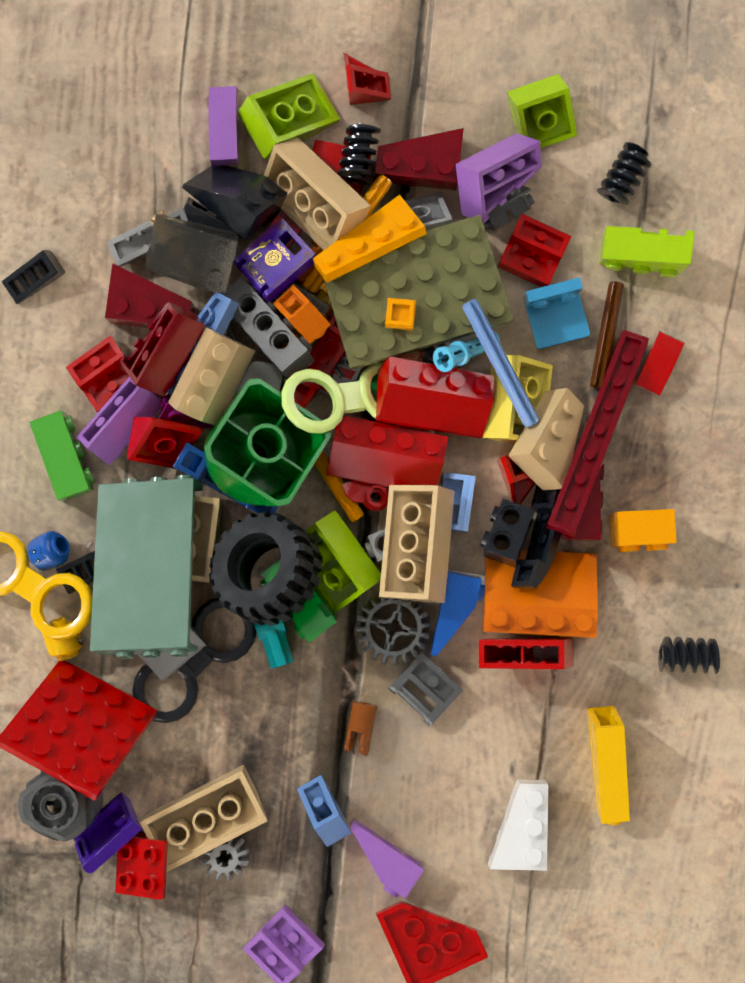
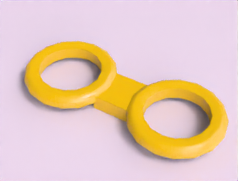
[0,531,93,640]

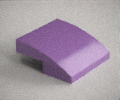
[243,904,325,983]

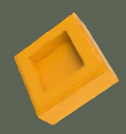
[385,298,416,330]

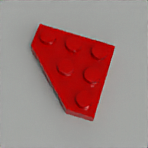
[376,901,488,983]

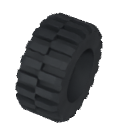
[209,512,322,626]

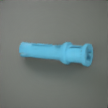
[433,332,500,372]

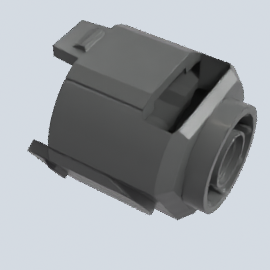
[18,771,104,842]

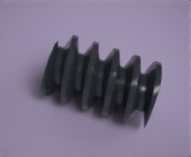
[337,123,381,186]
[597,142,652,205]
[658,637,720,674]

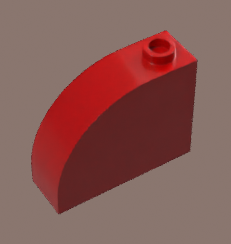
[479,638,574,670]

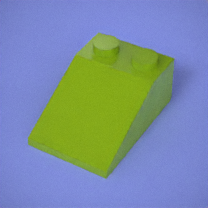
[237,73,340,159]

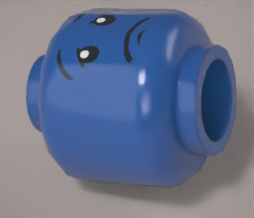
[28,531,70,571]

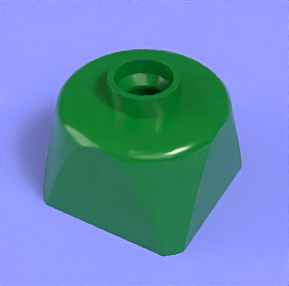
[204,378,331,506]

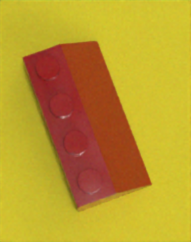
[376,356,494,439]
[326,415,448,488]

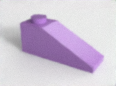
[350,818,424,899]

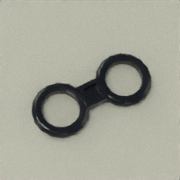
[132,598,257,723]

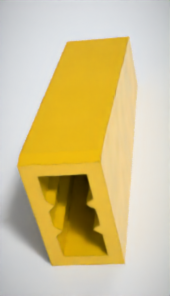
[587,705,630,825]

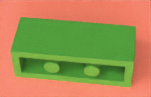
[29,410,95,502]

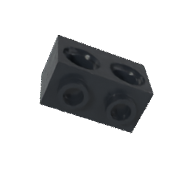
[480,499,535,567]

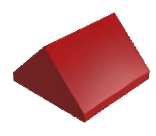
[127,417,202,469]

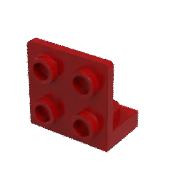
[115,831,168,900]

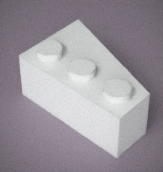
[488,779,548,871]

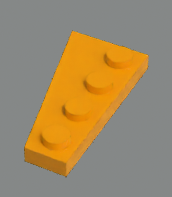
[313,195,427,283]

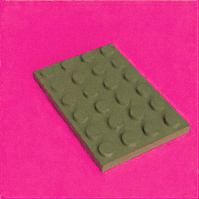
[324,215,513,370]

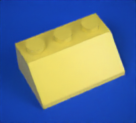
[483,355,553,444]

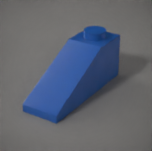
[430,570,485,656]

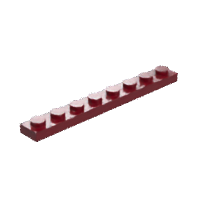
[547,330,649,537]

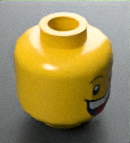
[43,617,83,661]

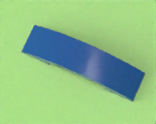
[173,442,279,514]

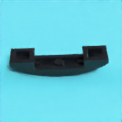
[511,485,561,588]

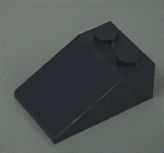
[182,165,288,239]

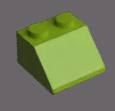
[507,74,577,149]

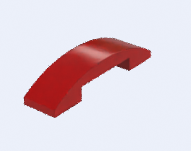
[281,315,346,409]

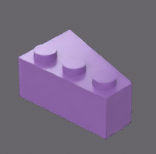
[456,133,542,224]

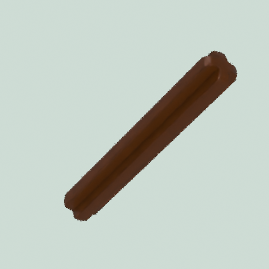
[590,281,624,389]

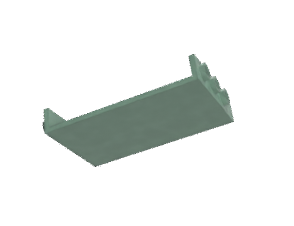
[90,475,203,659]

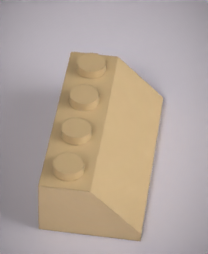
[264,138,371,250]
[379,485,455,603]
[140,765,268,872]

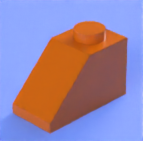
[273,285,331,343]

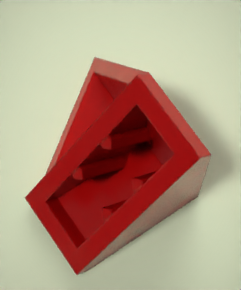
[343,52,391,105]
[497,455,536,505]

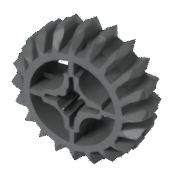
[356,593,431,665]

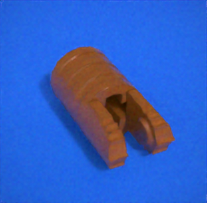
[344,701,377,756]

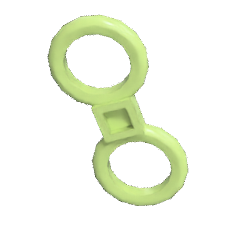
[281,361,385,434]

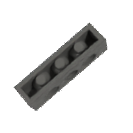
[222,277,315,379]

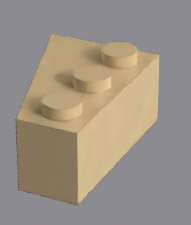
[508,388,584,490]

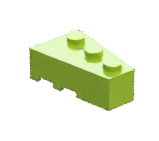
[599,226,695,278]

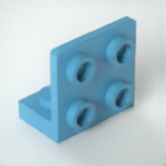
[523,277,590,350]

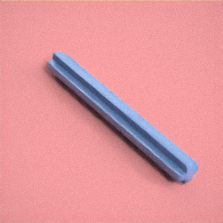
[463,299,539,427]

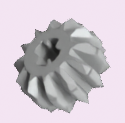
[202,838,249,881]

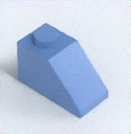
[297,775,352,847]

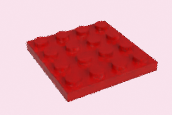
[0,660,157,801]

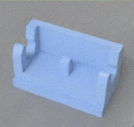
[442,473,476,532]

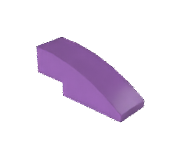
[209,86,239,166]

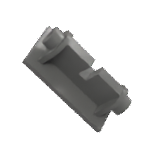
[484,186,535,231]

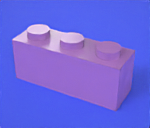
[77,377,161,466]

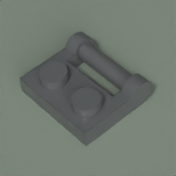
[388,652,463,727]

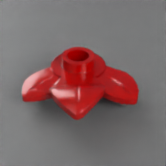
[342,481,389,511]

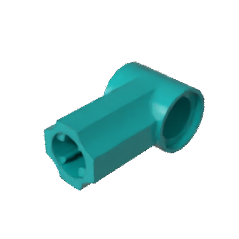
[254,619,294,669]

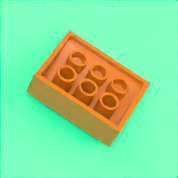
[481,548,598,638]

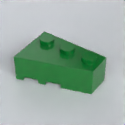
[260,559,338,642]

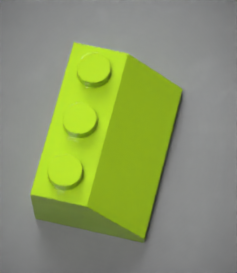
[305,510,381,614]

